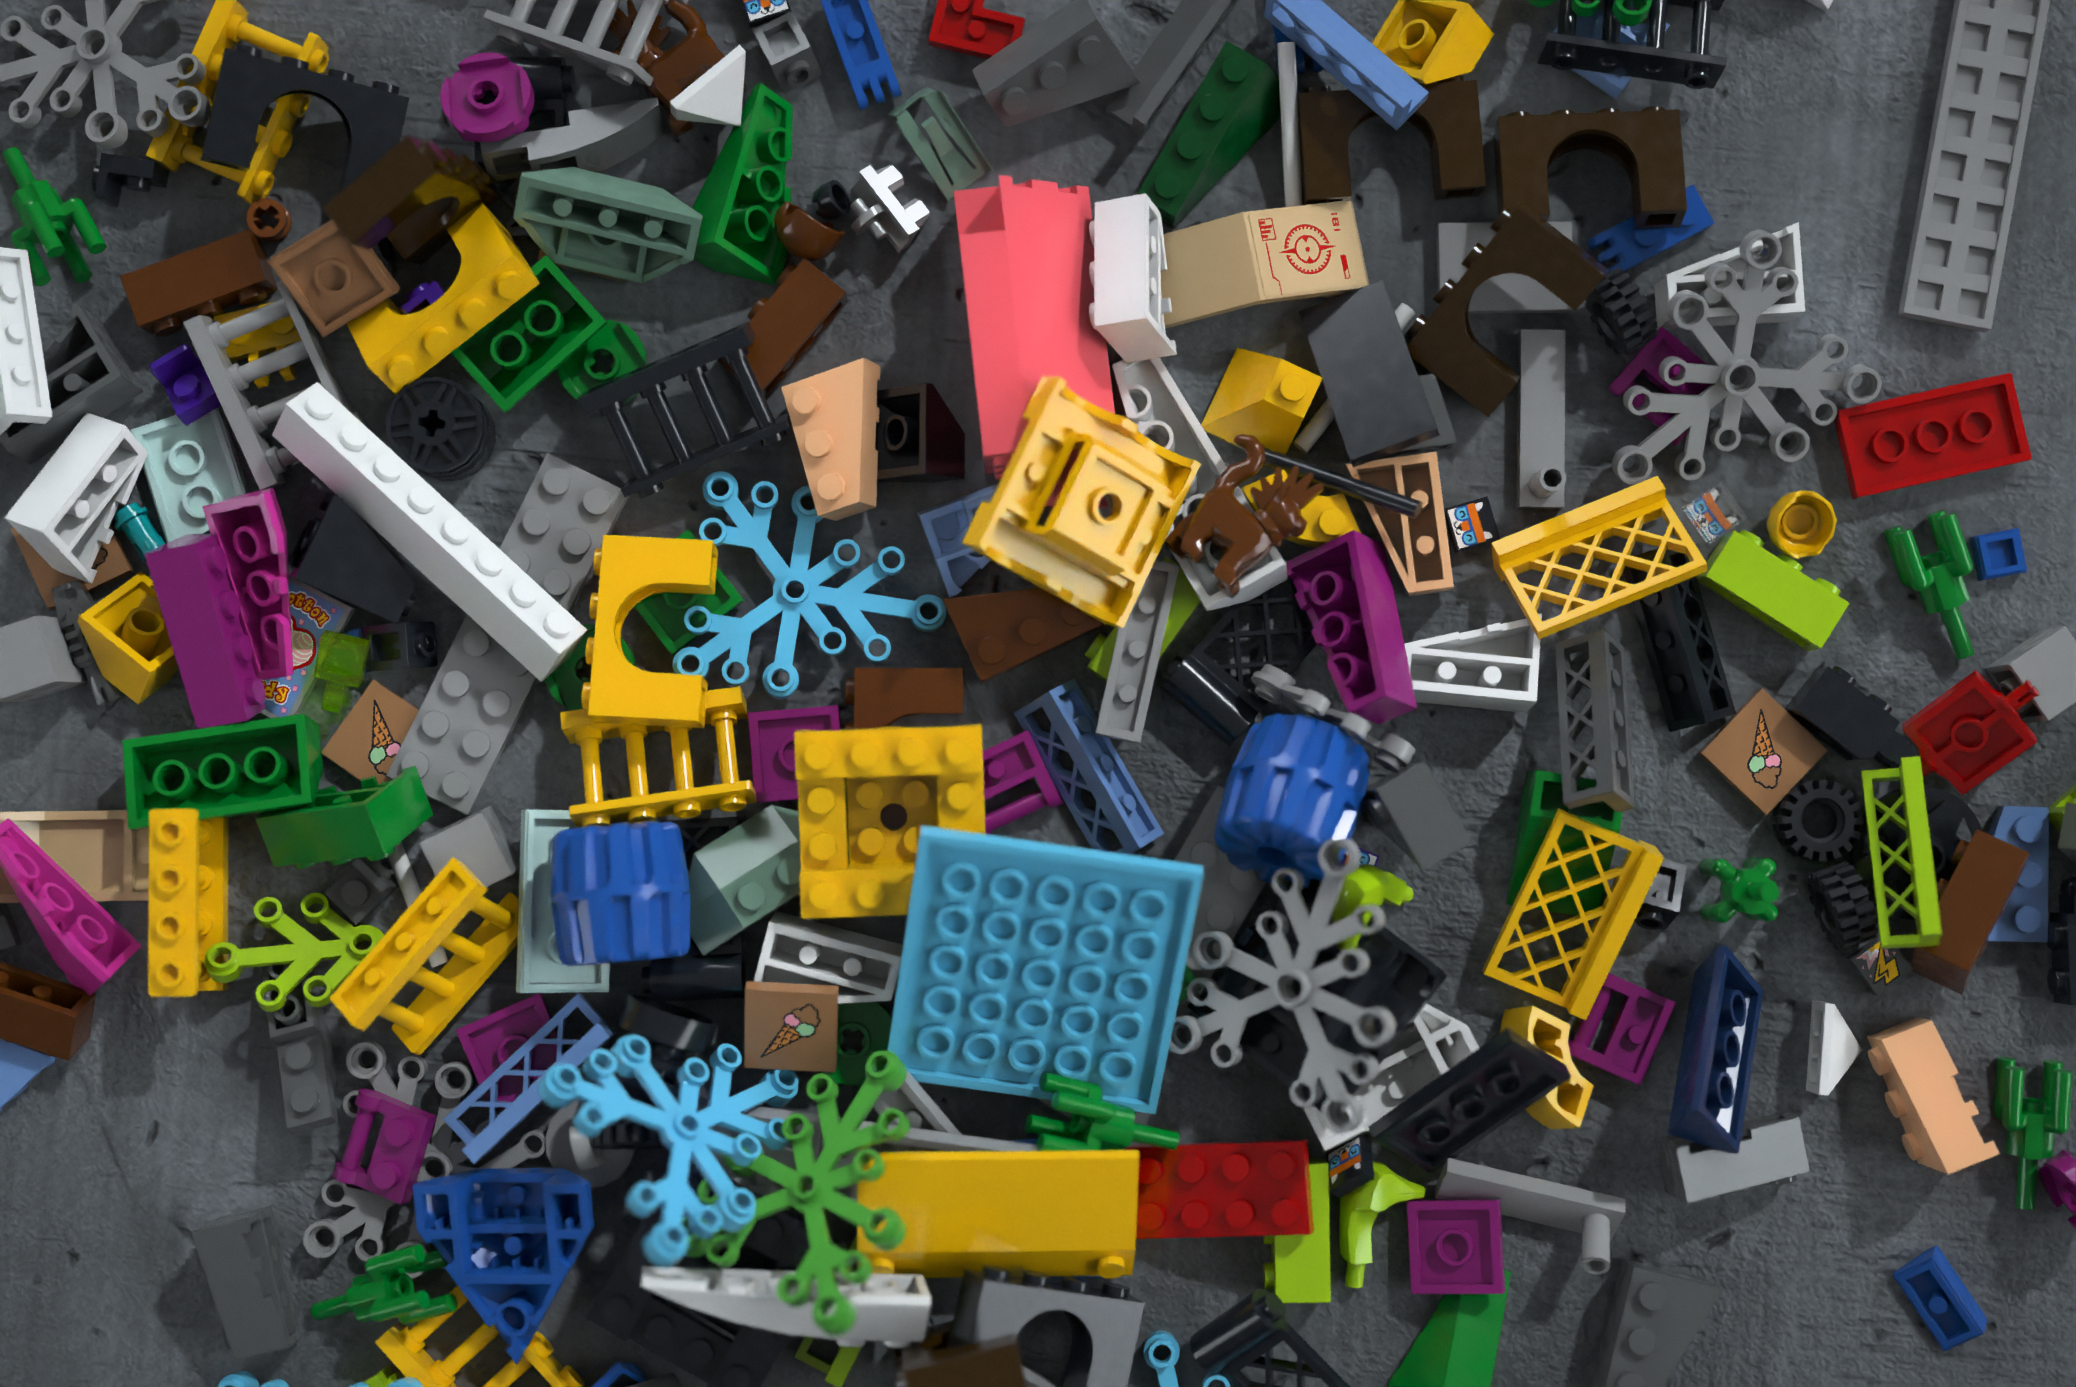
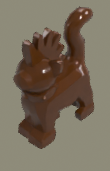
[608,0,746,137]
[1165,434,1324,599]

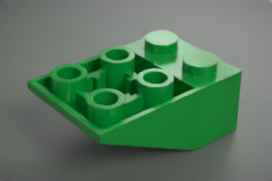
[1506,770,1623,919]

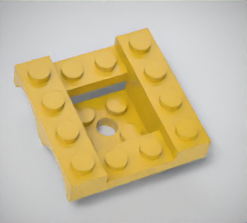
[962,376,1201,628]
[794,724,986,919]

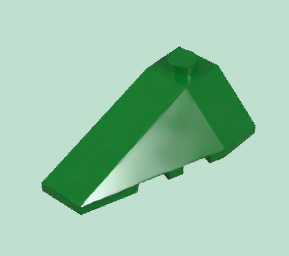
[692,83,793,285]
[1387,1269,1511,1387]

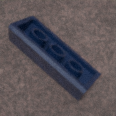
[1668,946,1764,1154]

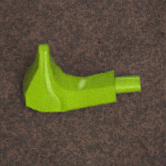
[1332,864,1413,951]
[1339,1160,1426,1288]

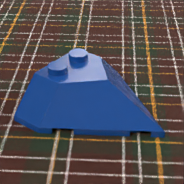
[412,1168,594,1364]

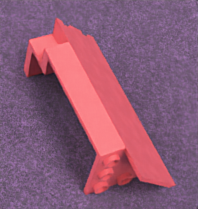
[954,175,1115,509]

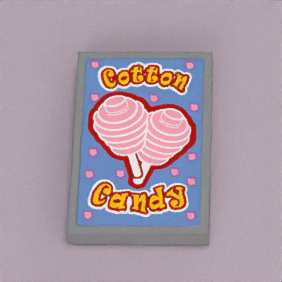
[260,575,356,718]

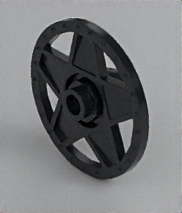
[1850,786,1983,920]

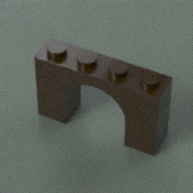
[1298,75,1486,205]
[1493,106,1687,230]
[323,135,501,265]
[1405,202,1608,417]
[895,1321,1027,1387]

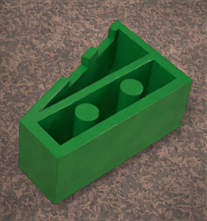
[255,766,433,869]

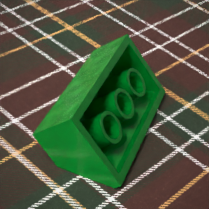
[122,714,323,831]

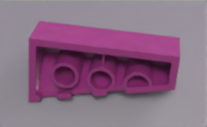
[1286,530,1417,724]
[145,534,265,729]

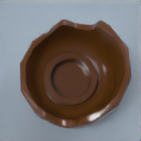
[774,201,845,261]

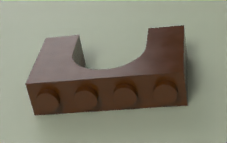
[845,668,964,840]

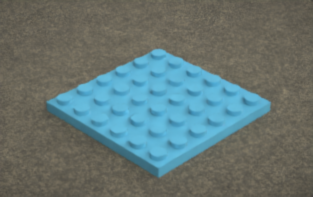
[885,825,1204,1114]

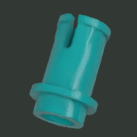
[114,502,166,563]

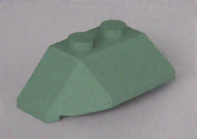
[513,167,703,283]
[688,805,850,956]

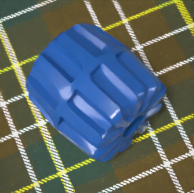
[1214,713,1370,888]
[551,821,691,966]

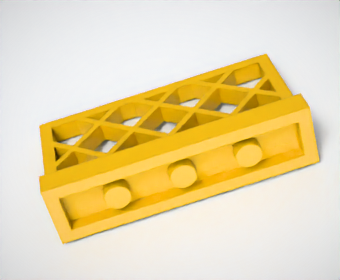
[1491,476,1707,640]
[1482,809,1664,1020]

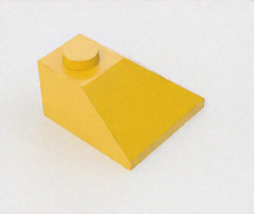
[1372,0,1494,84]
[1201,348,1322,455]
[77,572,179,705]

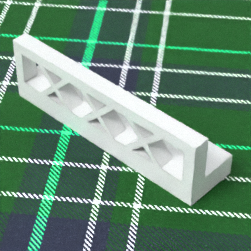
[0,247,52,435]

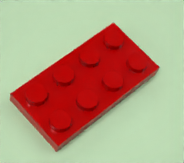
[1834,373,2032,499]
[1126,1139,1314,1239]

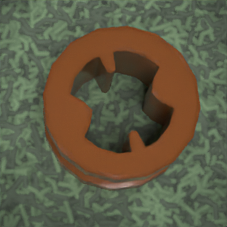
[246,198,292,242]

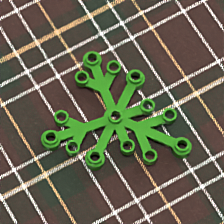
[681,1050,910,1336]

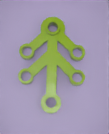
[204,893,384,1012]

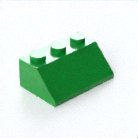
[451,255,607,413]

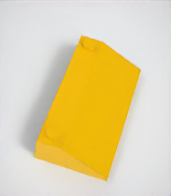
[857,1150,1139,1279]

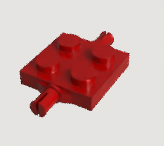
[1902,670,2040,795]

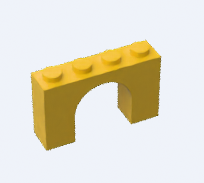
[347,202,540,395]
[582,535,718,728]

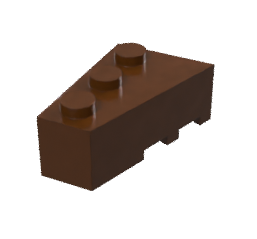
[942,588,1104,684]
[1911,829,2029,995]

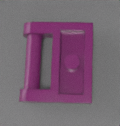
[1607,326,1711,447]
[983,730,1063,836]
[1568,973,1676,1086]
[332,1089,437,1204]

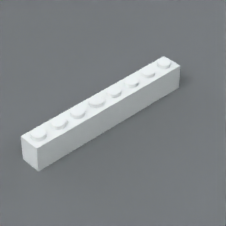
[272,382,587,682]

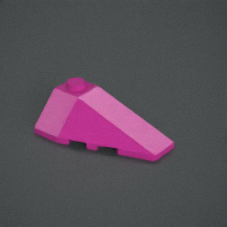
[202,488,293,680]
[0,818,143,996]

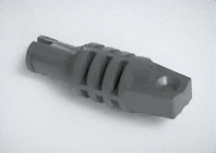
[52,580,125,706]

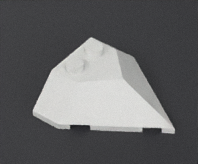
[1304,1003,1479,1151]

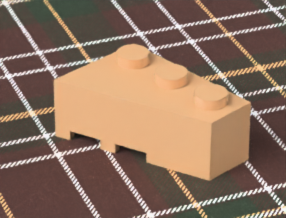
[1867,1017,2000,1174]

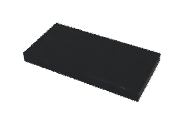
[1299,280,1440,467]
[1369,1028,1570,1174]

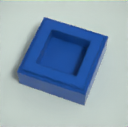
[1970,528,2027,581]

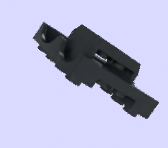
[1187,878,1447,1113]
[586,1157,842,1387]

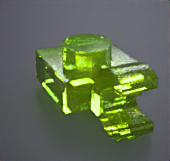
[313,630,370,713]

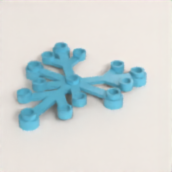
[673,471,947,699]
[538,1035,799,1267]

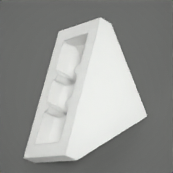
[670,45,746,126]
[1806,1001,1862,1095]

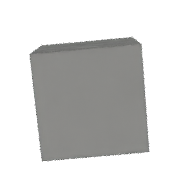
[0,616,87,702]
[1986,626,2076,723]
[419,805,520,887]

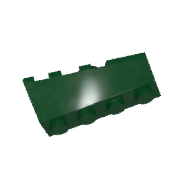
[1137,41,1281,229]

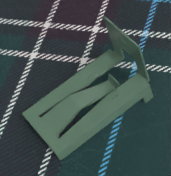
[888,87,993,202]

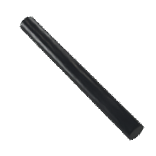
[1262,448,1423,519]

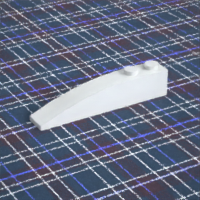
[1112,358,1287,611]
[641,1266,931,1348]

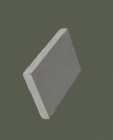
[1436,221,1573,314]

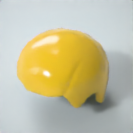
[1766,490,1837,560]

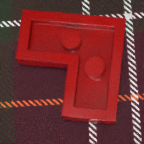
[928,0,1025,59]

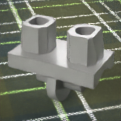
[850,165,930,253]

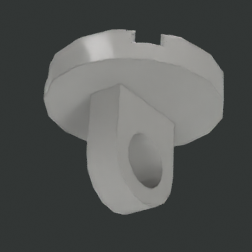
[545,1099,636,1187]

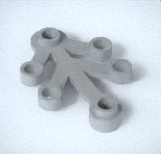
[1251,664,1416,772]

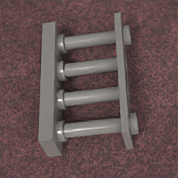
[483,0,689,86]
[183,281,368,490]

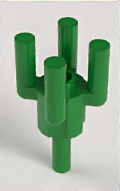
[2,147,107,287]
[1883,510,1975,659]
[1698,857,1779,923]
[1994,1057,2073,1210]
[1025,1072,1179,1151]
[311,1244,458,1324]

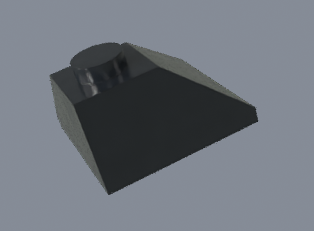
[875,383,965,483]

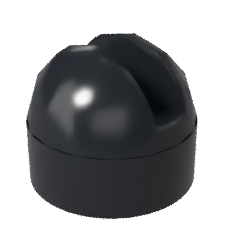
[811,180,850,220]

